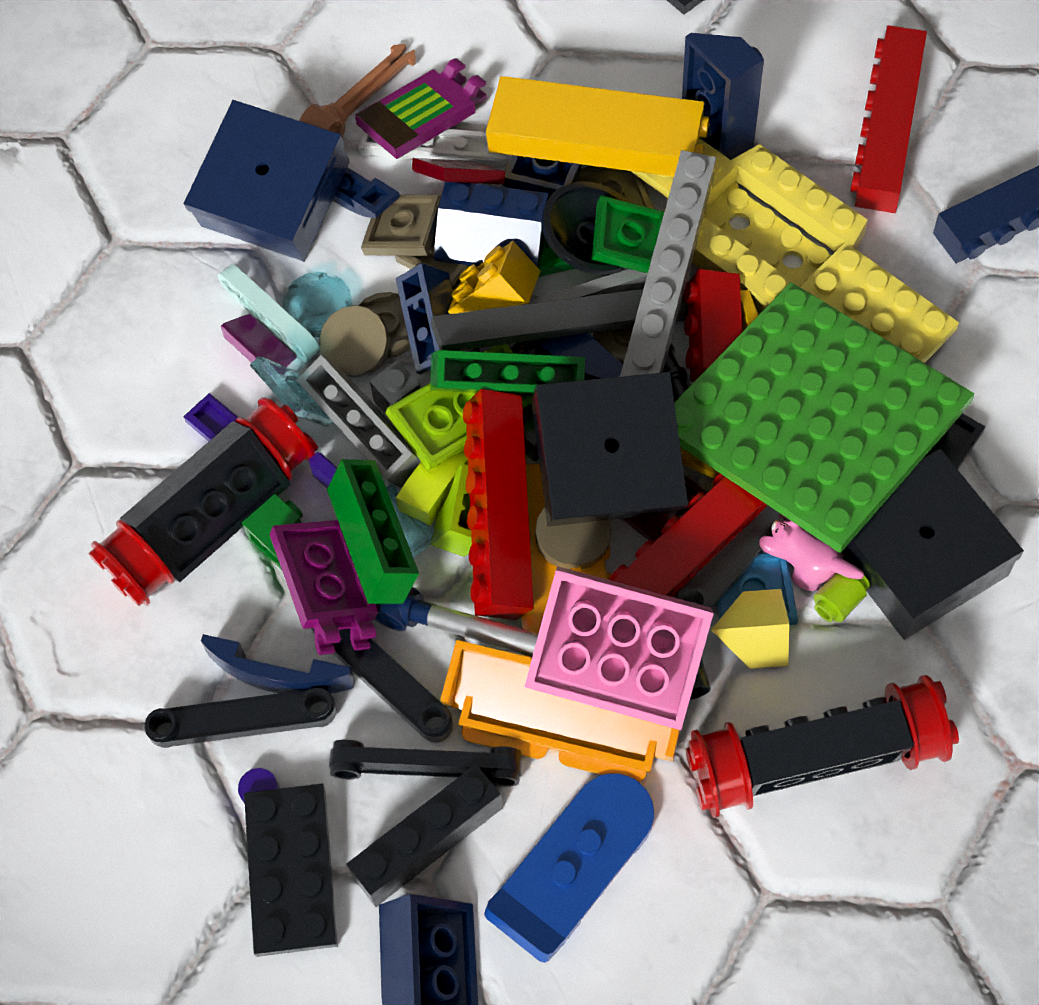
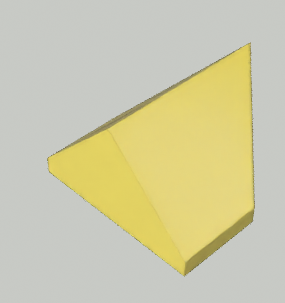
[711,589,789,669]

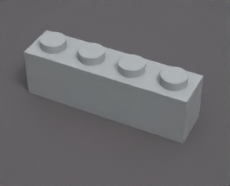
[296,355,421,488]

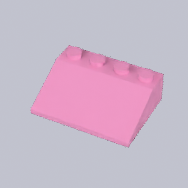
[524,566,714,730]

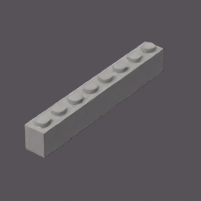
[620,150,716,377]

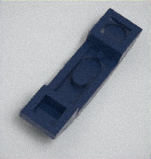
[333,167,400,218]
[201,634,355,694]

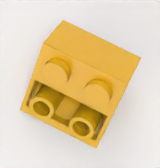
[448,241,540,314]

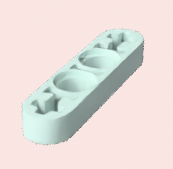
[217,264,320,362]

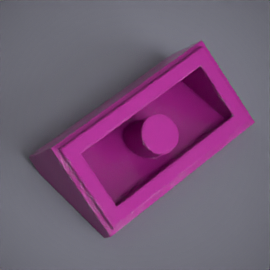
[220,314,296,380]

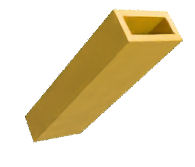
[486,76,709,177]

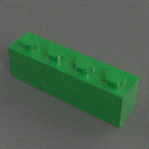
[430,350,585,395]
[327,459,419,604]

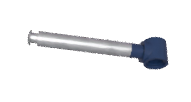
[374,586,539,656]

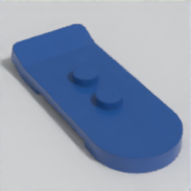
[484,774,654,963]

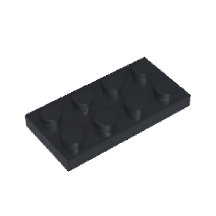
[244,783,338,957]

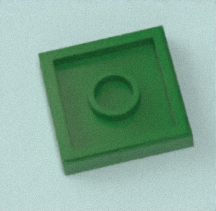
[592,195,664,273]

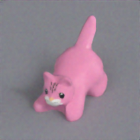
[759,514,864,591]

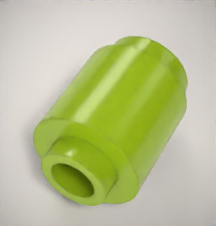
[813,573,870,622]

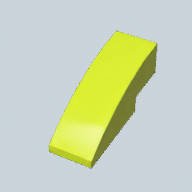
[396,450,468,526]

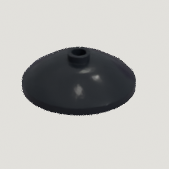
[542,182,630,275]

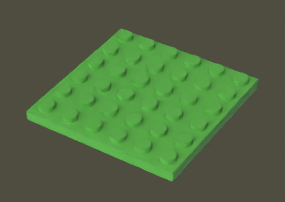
[674,282,975,553]

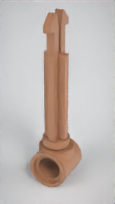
[299,44,416,137]

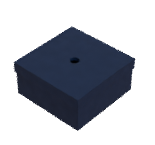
[183,100,350,262]

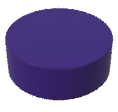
[238,768,279,803]

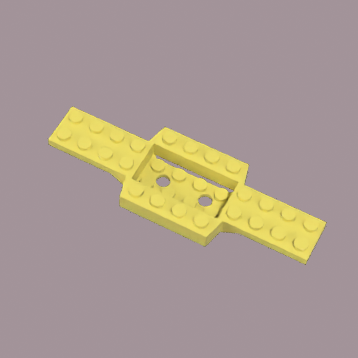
[631,92,959,363]

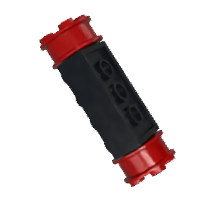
[88,397,319,606]
[685,675,959,818]

